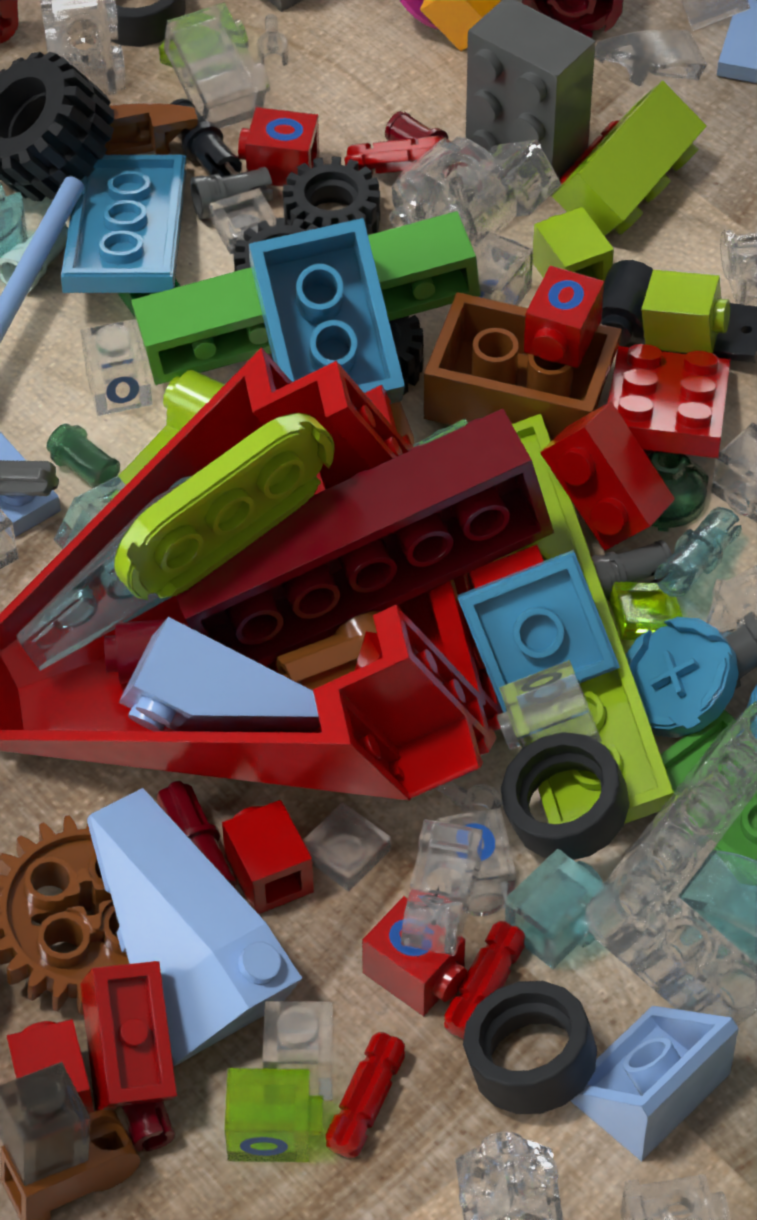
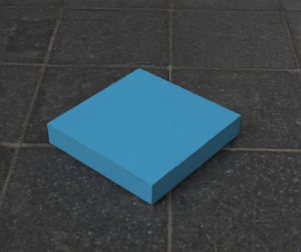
[457,550,620,713]

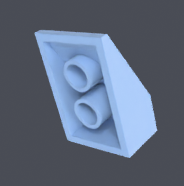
[119,617,321,732]

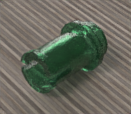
[46,423,121,491]

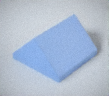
[571,1006,739,1162]

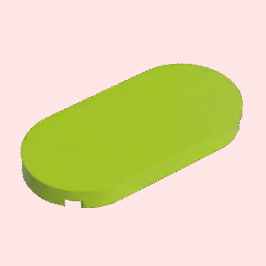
[114,413,334,600]

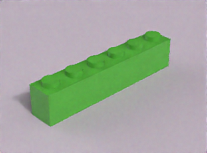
[131,211,481,385]

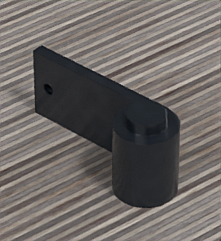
[600,260,757,363]

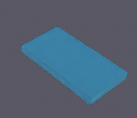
[61,155,187,293]

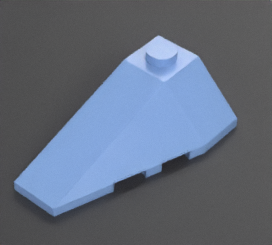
[87,788,303,1067]

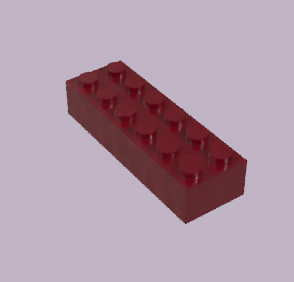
[175,408,554,666]

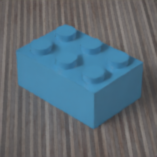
[249,218,405,404]

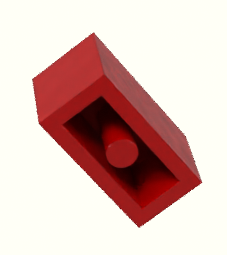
[540,401,675,551]

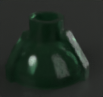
[647,451,709,532]

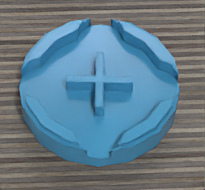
[626,617,739,738]

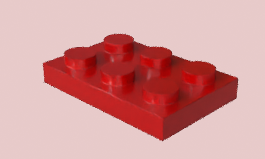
[607,344,730,458]

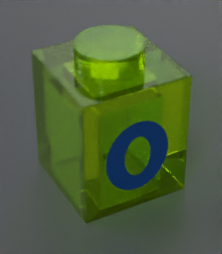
[224,1068,324,1162]

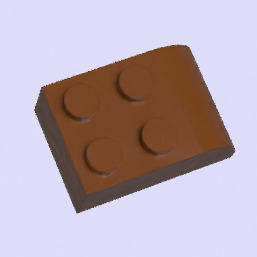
[423,292,622,441]

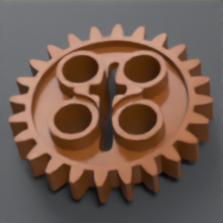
[0,815,129,1015]

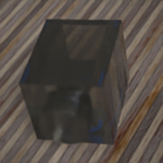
[0,1062,90,1186]

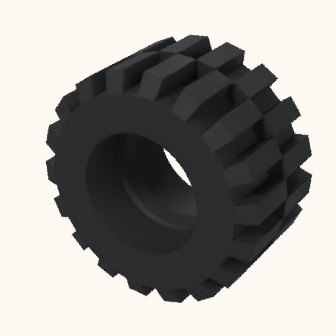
[0,52,114,202]

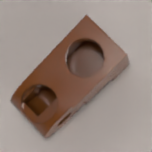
[1,1109,141,1220]

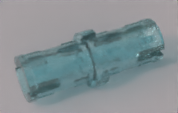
[655,507,742,597]

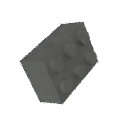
[465,0,596,196]

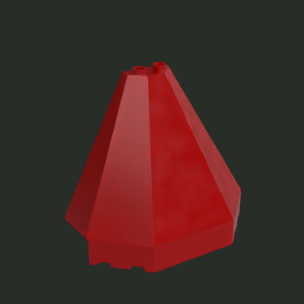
[0,347,506,801]

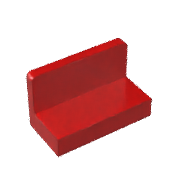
[80,961,177,1111]

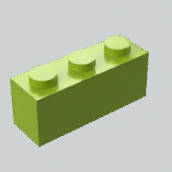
[552,80,707,236]

